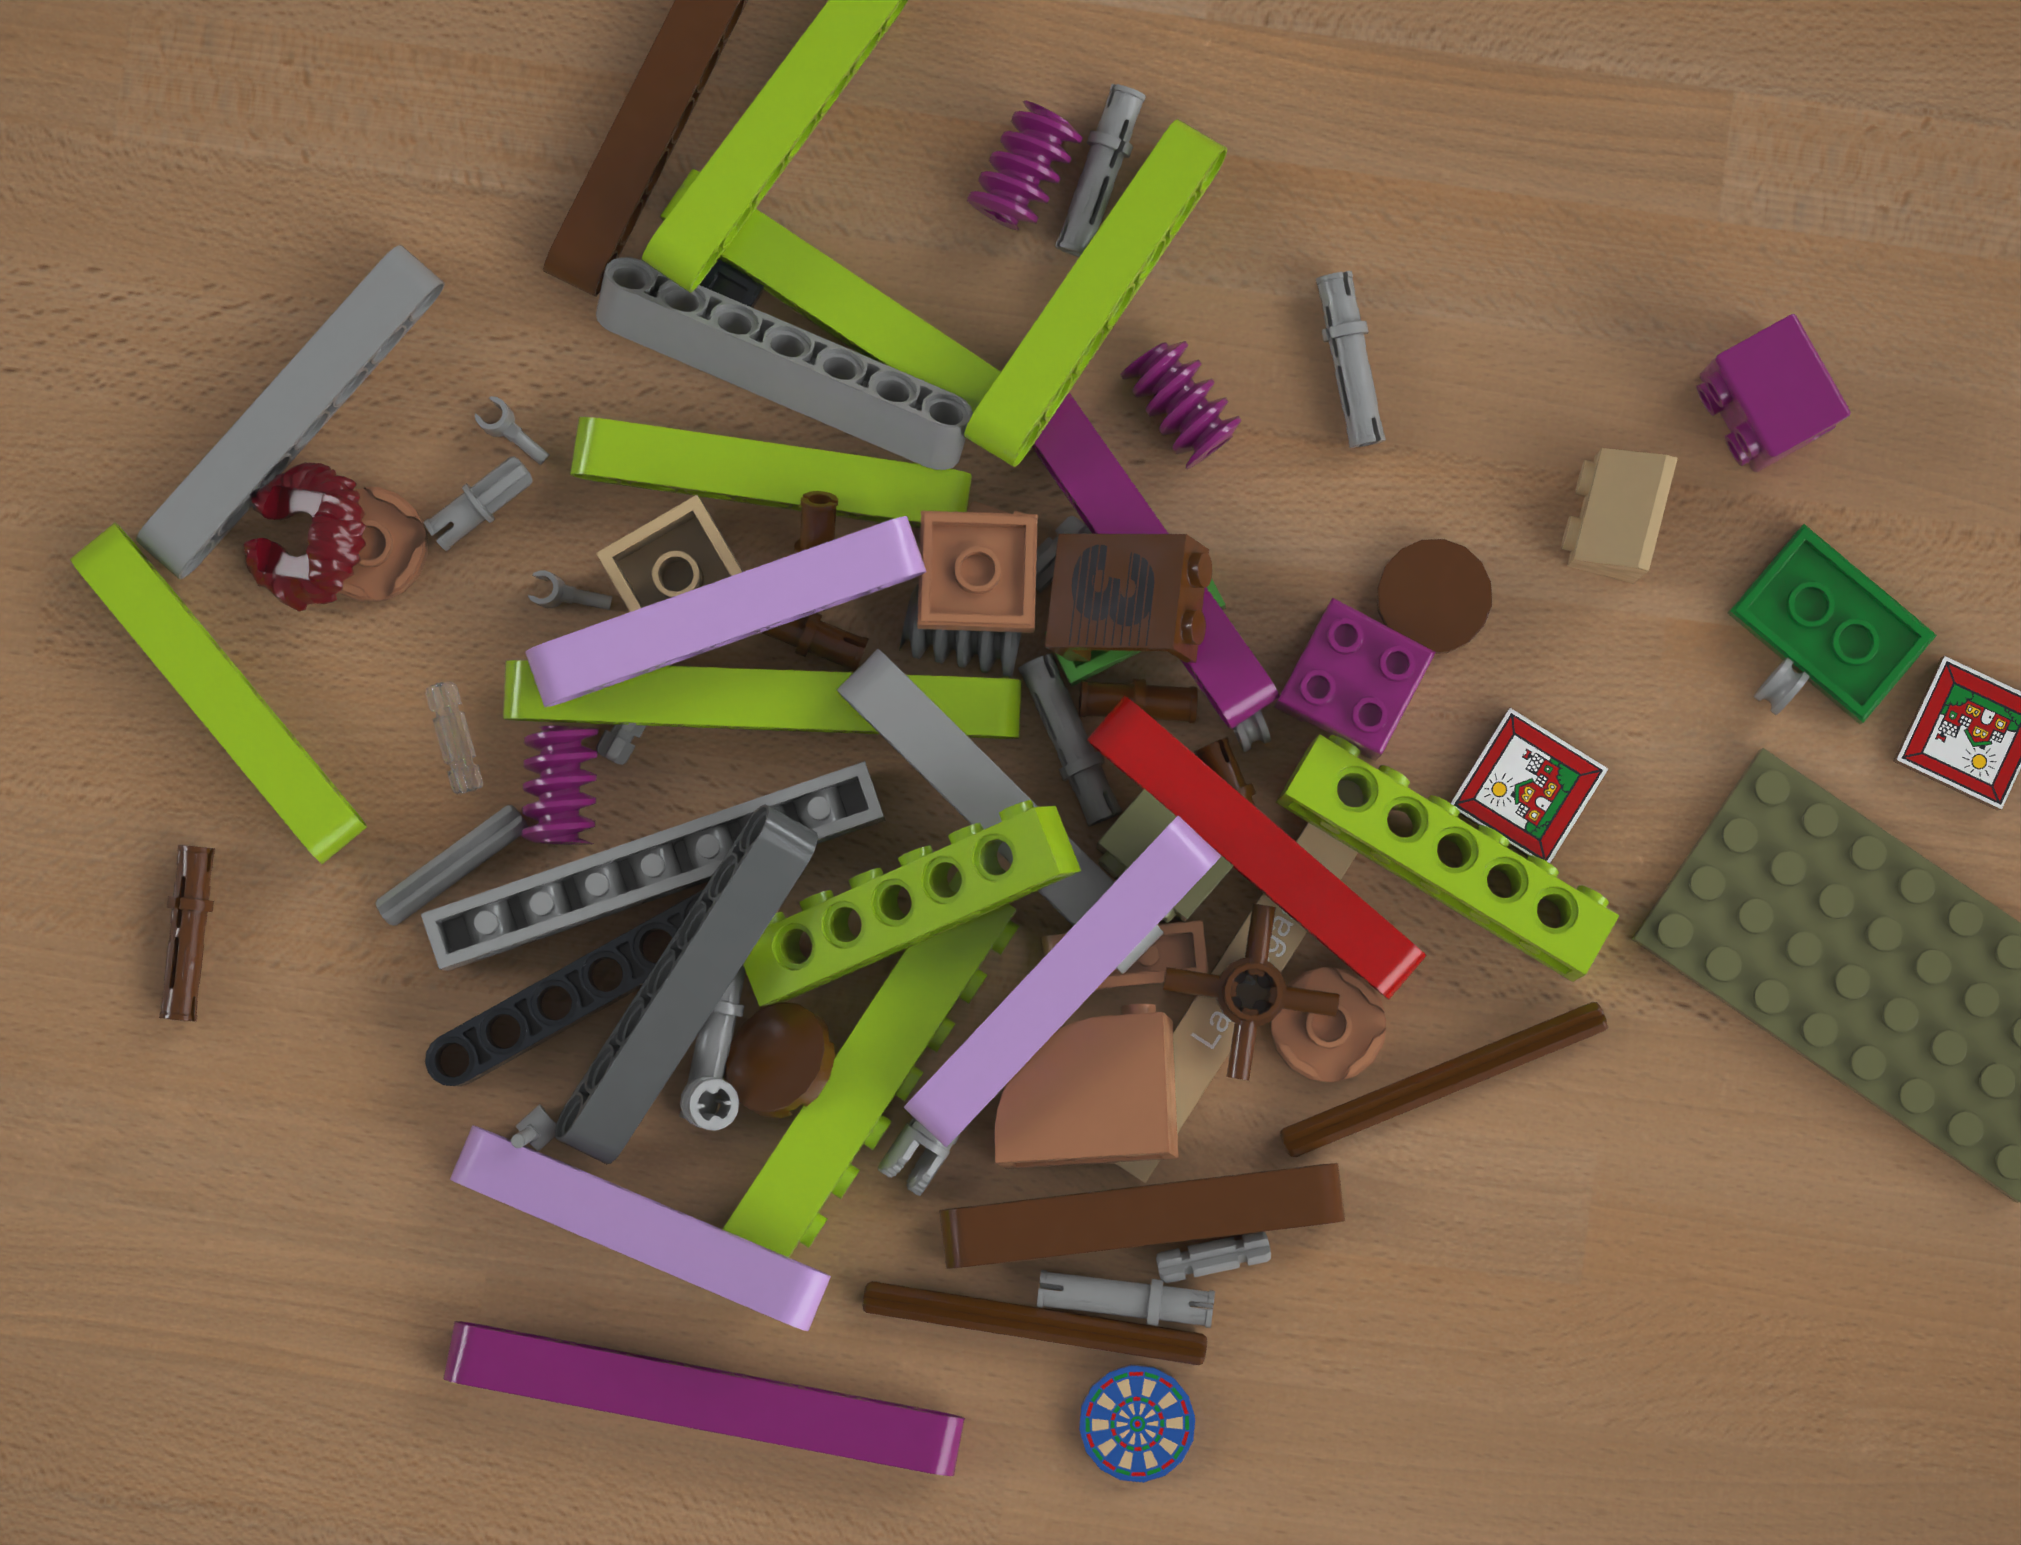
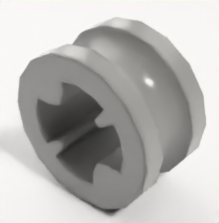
[1753,657,1810,715]
[1233,710,1271,752]
[680,1076,739,1131]

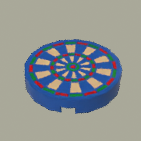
[1079,1364,1195,1483]

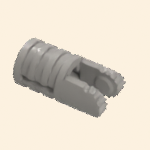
[878,1116,968,1196]

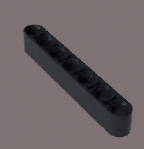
[425,889,787,1086]

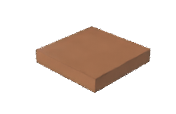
[917,511,1038,633]

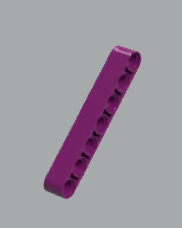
[1032,393,1280,729]

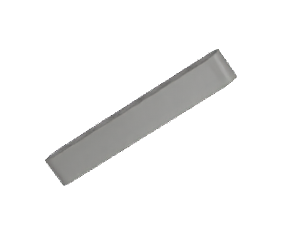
[136,245,445,579]
[596,257,973,470]
[837,649,1164,974]

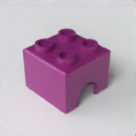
[1696,314,1851,472]
[1274,598,1436,761]

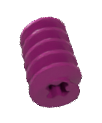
[967,101,1083,231]
[1120,341,1242,469]
[522,725,598,845]

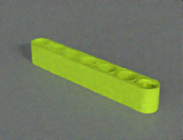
[641,0,908,293]
[964,119,1227,467]
[659,169,1001,413]
[570,417,972,529]
[70,522,367,864]

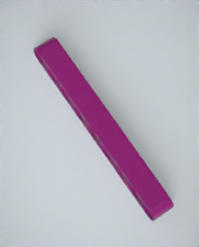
[443,1321,965,1476]

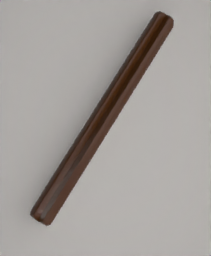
[1280,1002,1608,1157]
[862,1281,1208,1365]

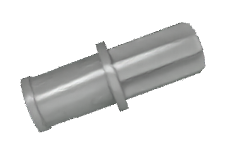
[424,456,533,551]

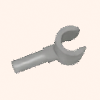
[475,396,550,465]
[528,570,612,610]
[511,1104,556,1151]

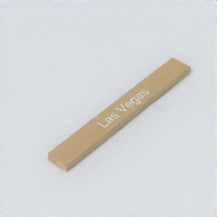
[1115,780,1363,1183]

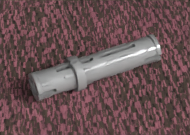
[1055,84,1146,257]
[1316,271,1386,448]
[1018,653,1122,827]
[679,965,746,1119]
[1037,1270,1215,1328]

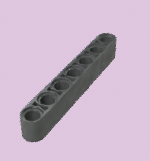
[555,804,818,1165]

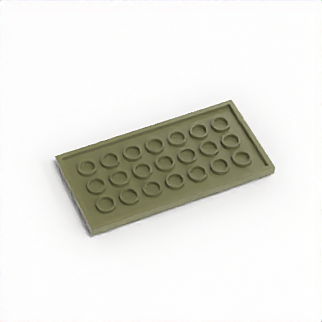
[1631,748,2021,1203]

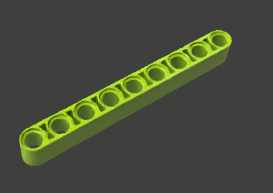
[503,660,1022,739]

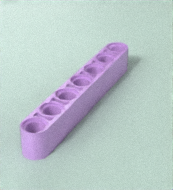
[525,516,927,707]
[904,816,1221,1147]
[450,1125,831,1331]

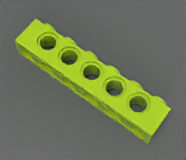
[1275,735,1620,982]
[743,800,1081,1007]

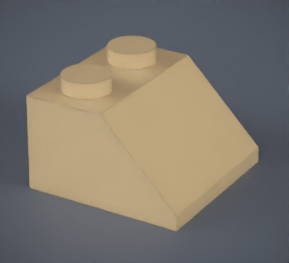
[1561,448,1678,584]

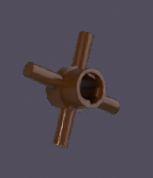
[1163,904,1340,1080]

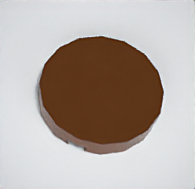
[1377,539,1492,654]
[726,1002,835,1119]

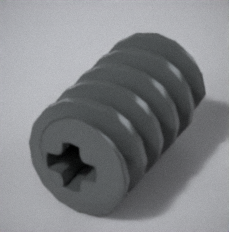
[899,584,1022,678]

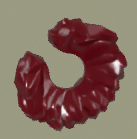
[243,463,366,612]

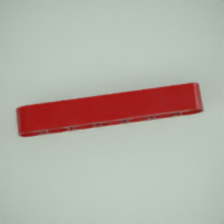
[1087,695,1427,1000]

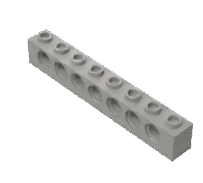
[421,761,886,971]

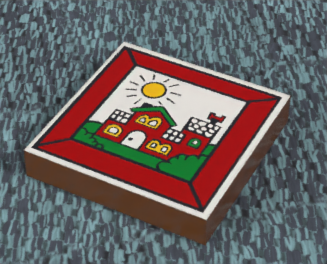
[1893,656,2021,811]
[1450,708,1608,863]

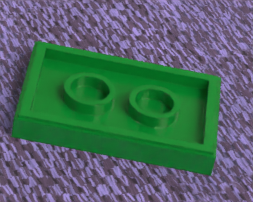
[1728,524,1937,724]

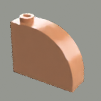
[995,1004,1179,1169]

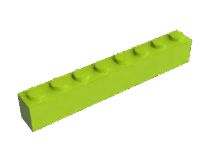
[723,871,1020,1258]

